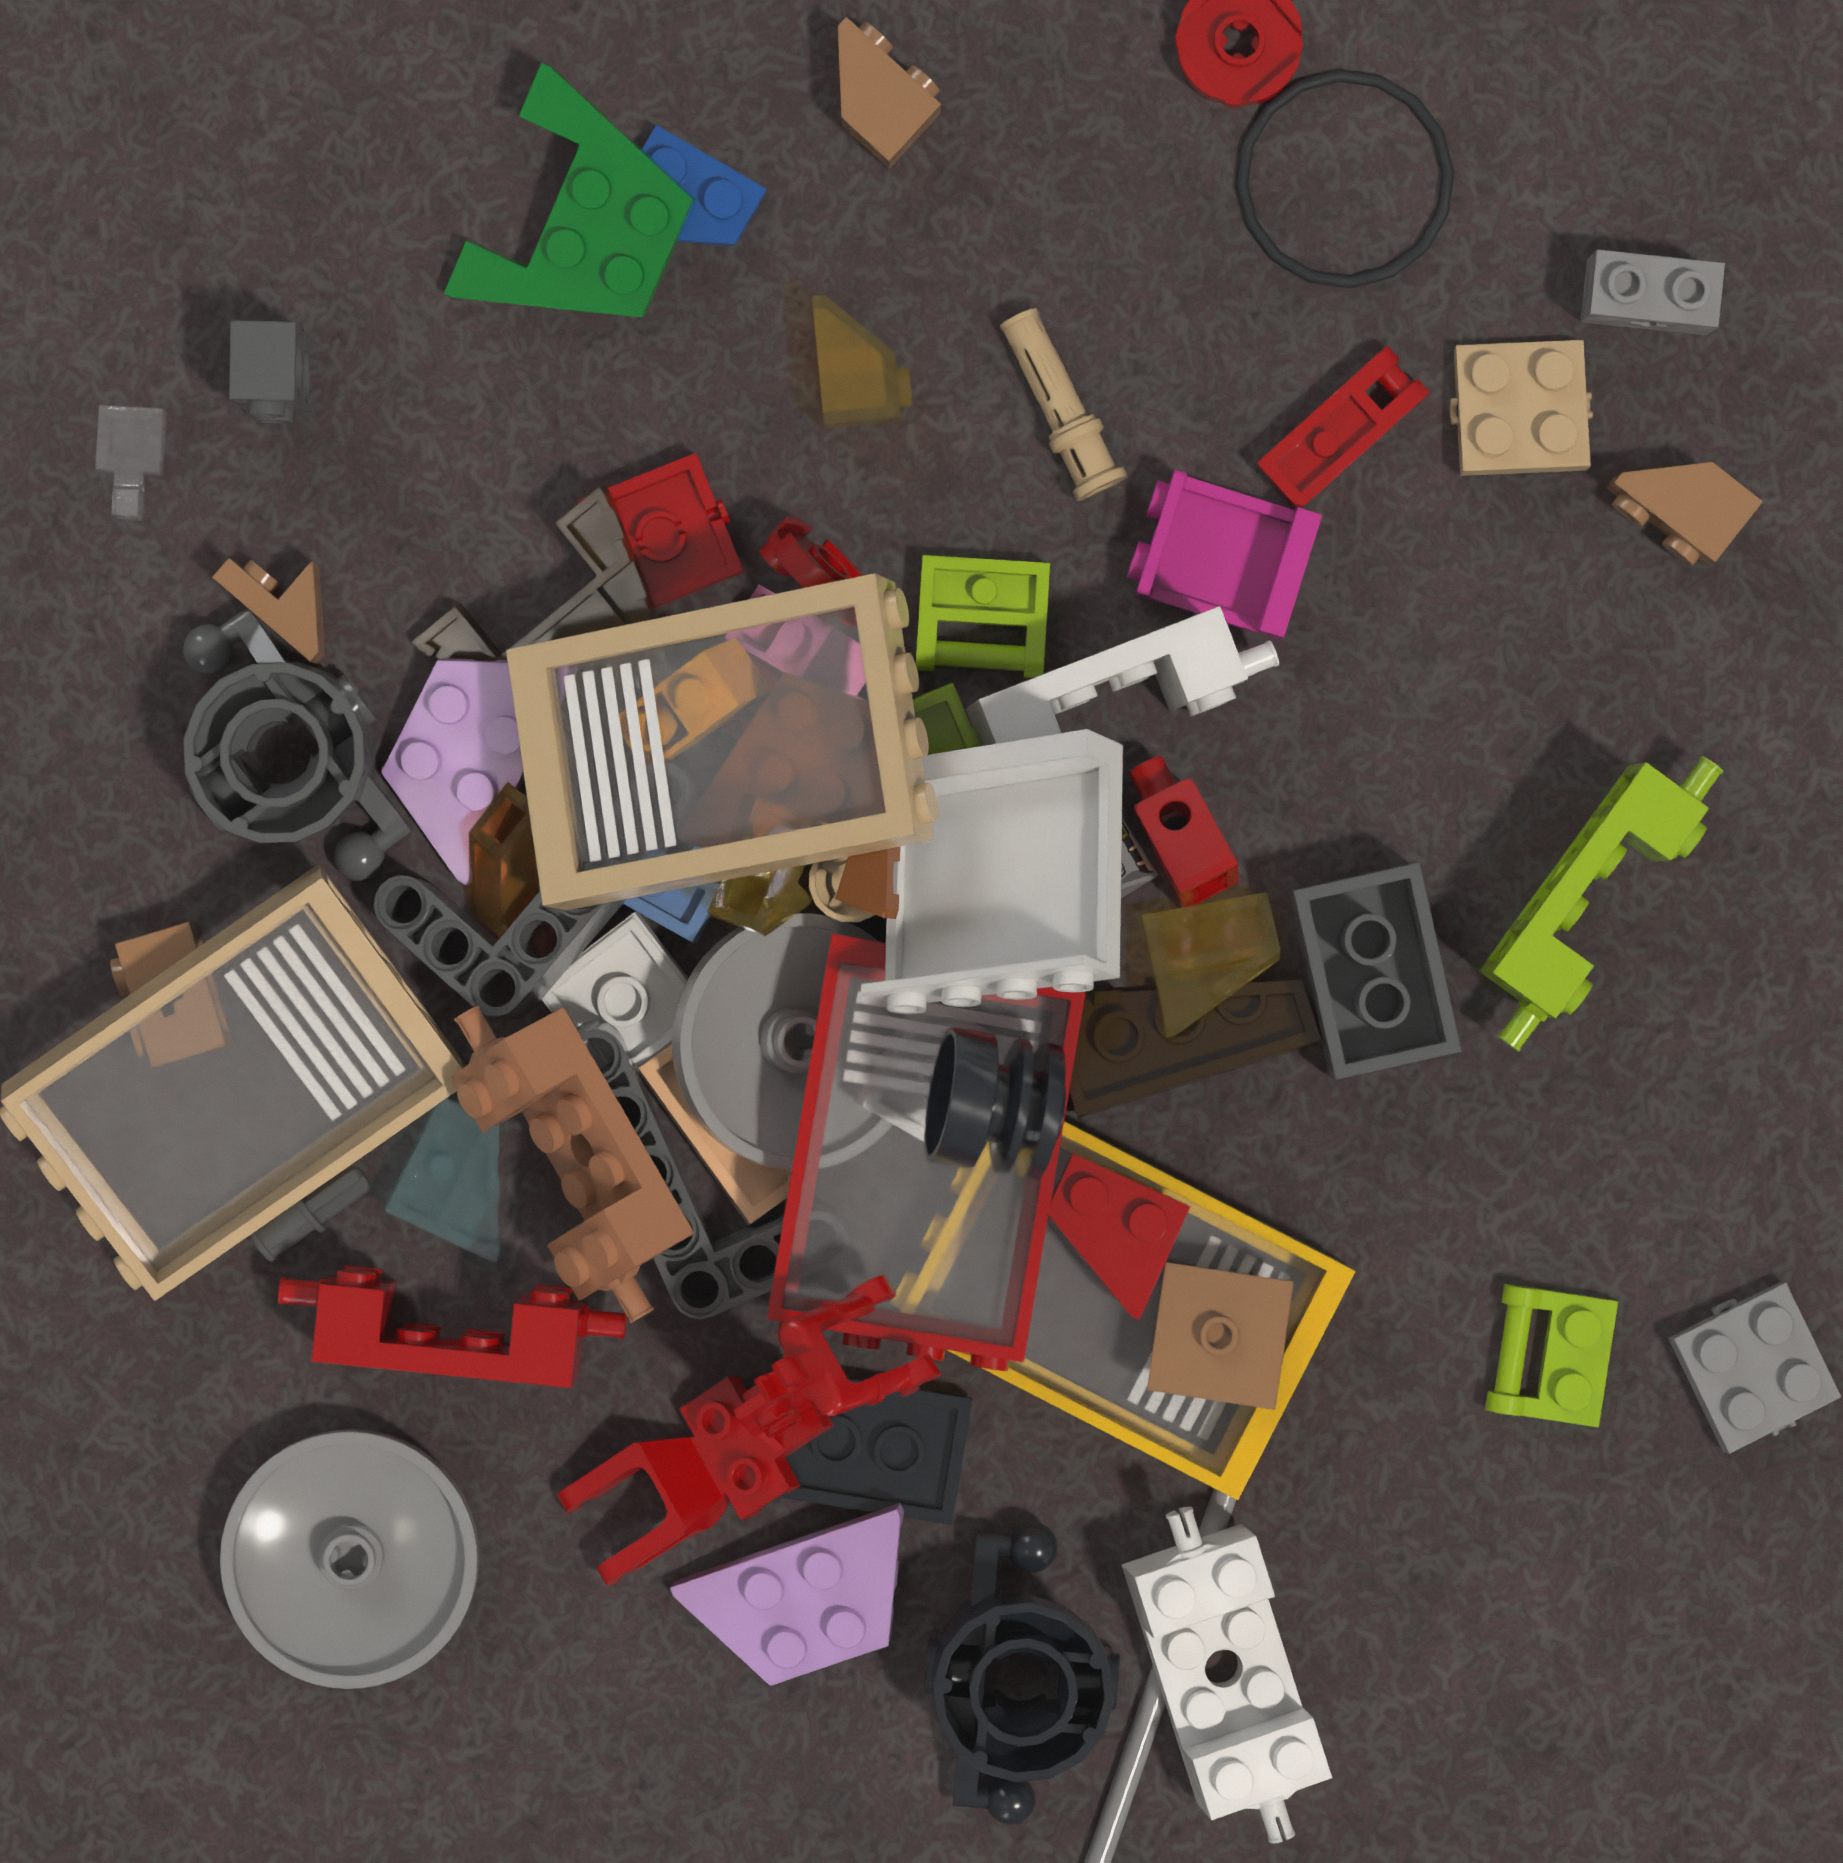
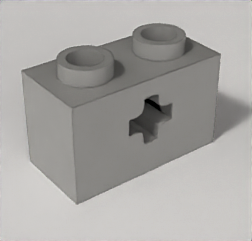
[1581,250,1725,335]

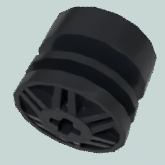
[924,1026,1066,1180]

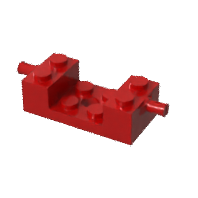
[278,1265,627,1388]

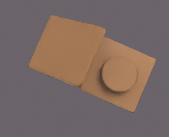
[212,558,325,664]

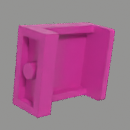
[1127,469,1322,641]

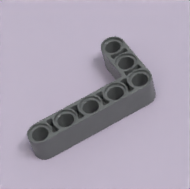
[374,763,704,1020]
[576,1020,847,1319]

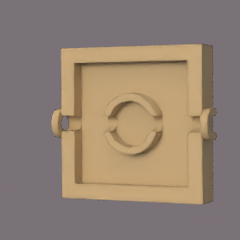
[1450,340,1593,476]

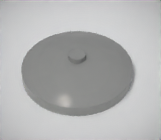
[672,913,905,1170]
[220,1429,479,1689]

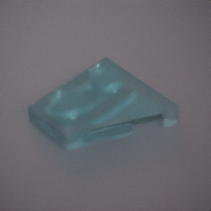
[383,1098,500,1263]

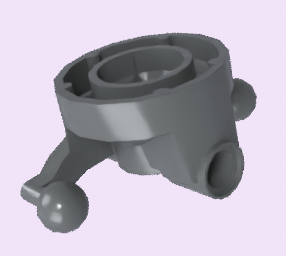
[182,607,412,881]

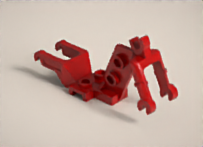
[557,1275,941,1586]

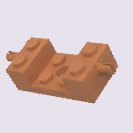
[450,1005,694,1323]

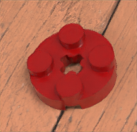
[1174,0,1303,108]
[760,516,864,627]

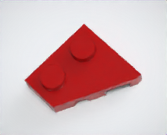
[1049,1153,1191,1320]

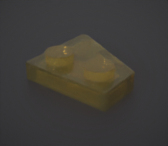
[1142,892,1281,1037]

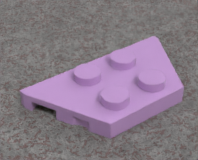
[381,658,581,885]
[670,1503,904,1686]

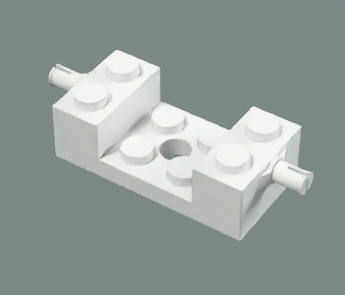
[966,606,1279,746]
[1122,1507,1332,1843]

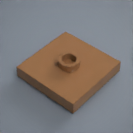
[1147,1262,1294,1410]

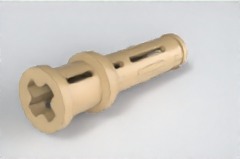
[1000,308,1127,501]

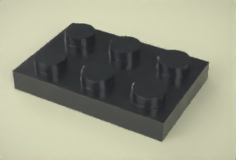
[779,1376,973,1525]

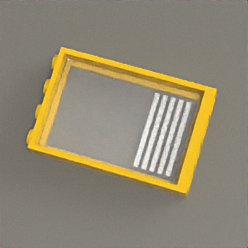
[890,1120,1356,1500]

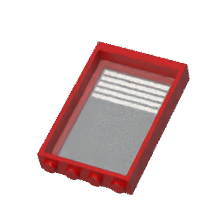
[767,934,1086,1371]

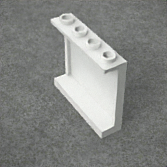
[861,729,1123,1014]

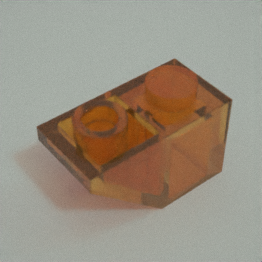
[469,782,584,938]

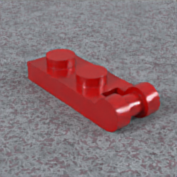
[1255,345,1430,510]

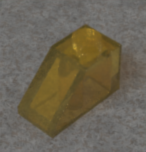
[812,295,912,430]

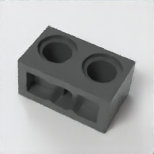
[229,321,310,424]

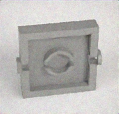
[1668,1282,1841,1454]

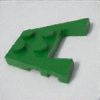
[444,63,696,318]

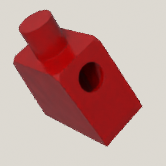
[1128,756,1239,911]

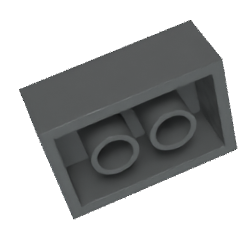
[1288,863,1462,1080]

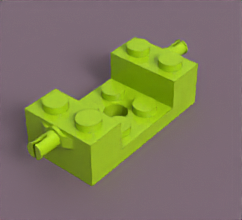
[1479,756,1724,1052]

